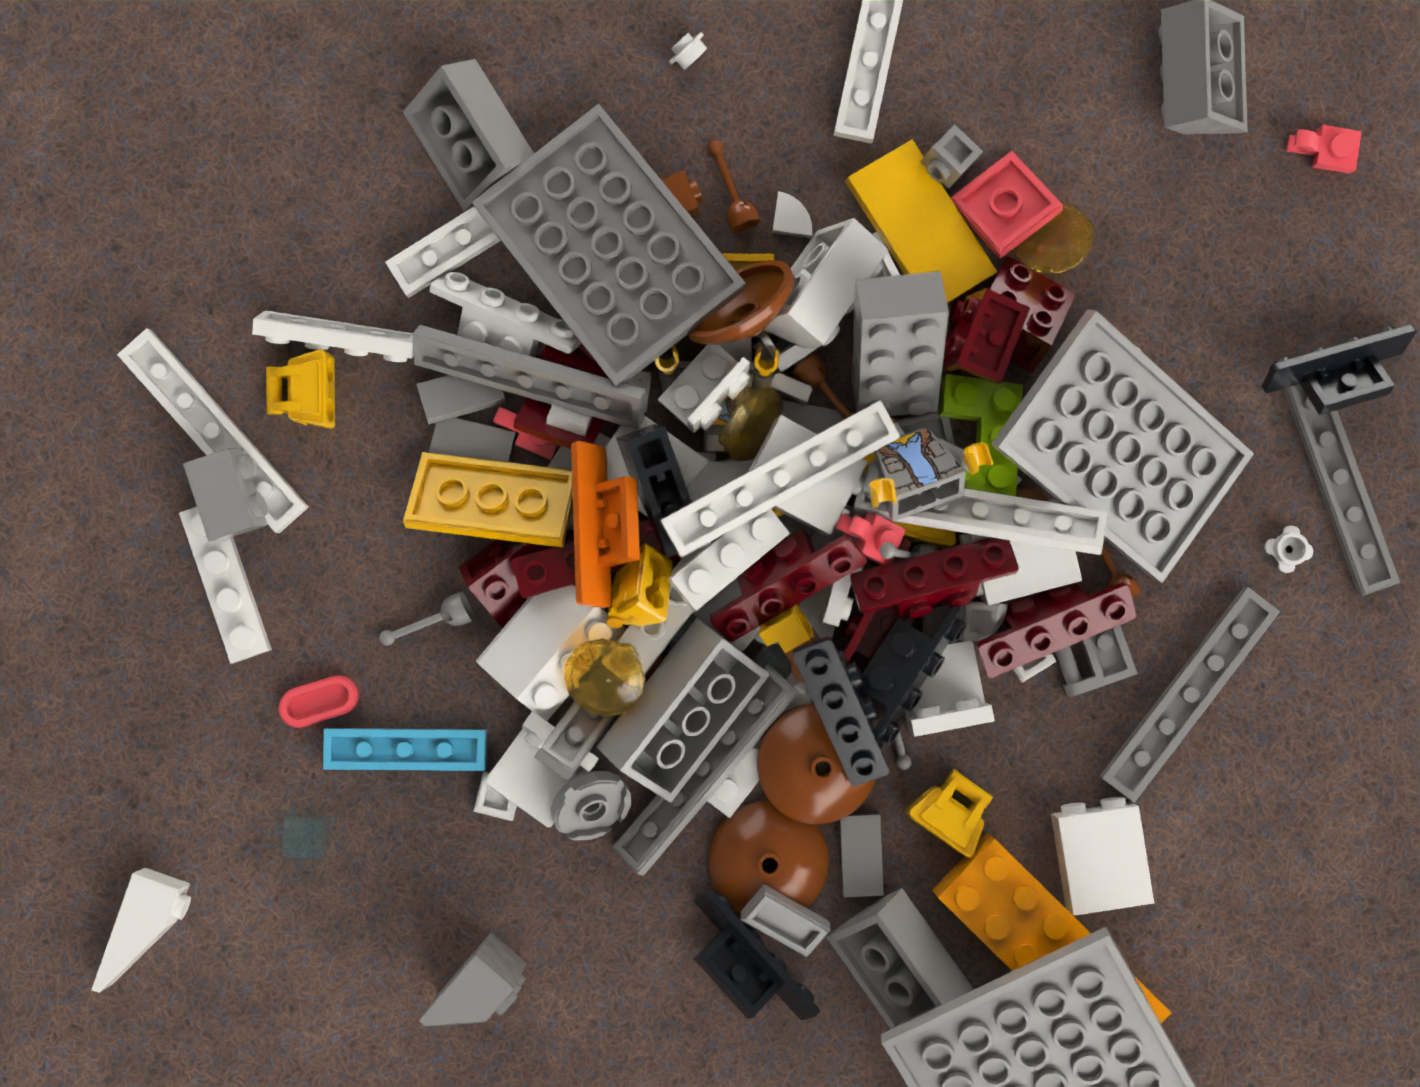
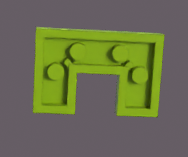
[939,374,1023,497]

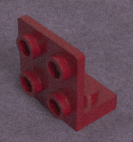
[990,256,1076,373]
[942,288,1030,384]
[513,345,609,450]
[459,539,543,629]

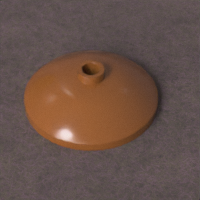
[687,260,795,345]
[757,703,875,824]
[709,800,829,914]

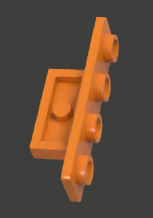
[571,441,640,608]

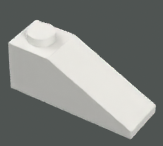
[91,868,191,993]

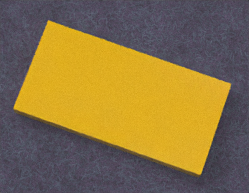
[845,139,997,304]
[403,452,573,548]

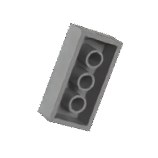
[852,271,949,416]
[597,618,770,803]

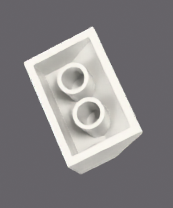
[764,218,888,349]
[476,584,625,721]

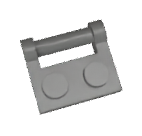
[1055,625,1138,697]

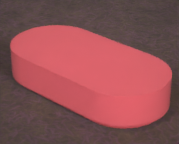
[279,675,359,728]

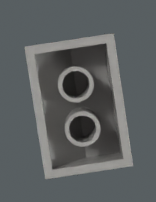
[1159,0,1248,134]
[403,59,534,212]
[826,888,973,1029]
[419,932,527,1027]

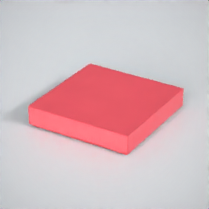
[950,151,1063,259]

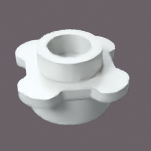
[669,32,707,70]
[1265,526,1313,573]

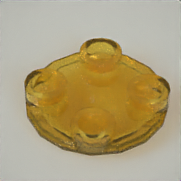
[1015,202,1093,273]
[719,386,783,461]
[564,639,645,717]

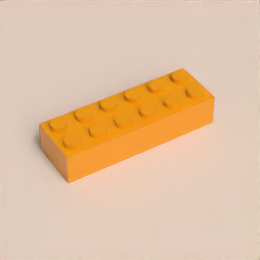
[932,833,1172,1024]

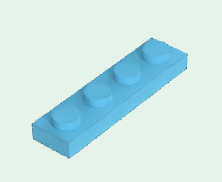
[323,728,487,771]

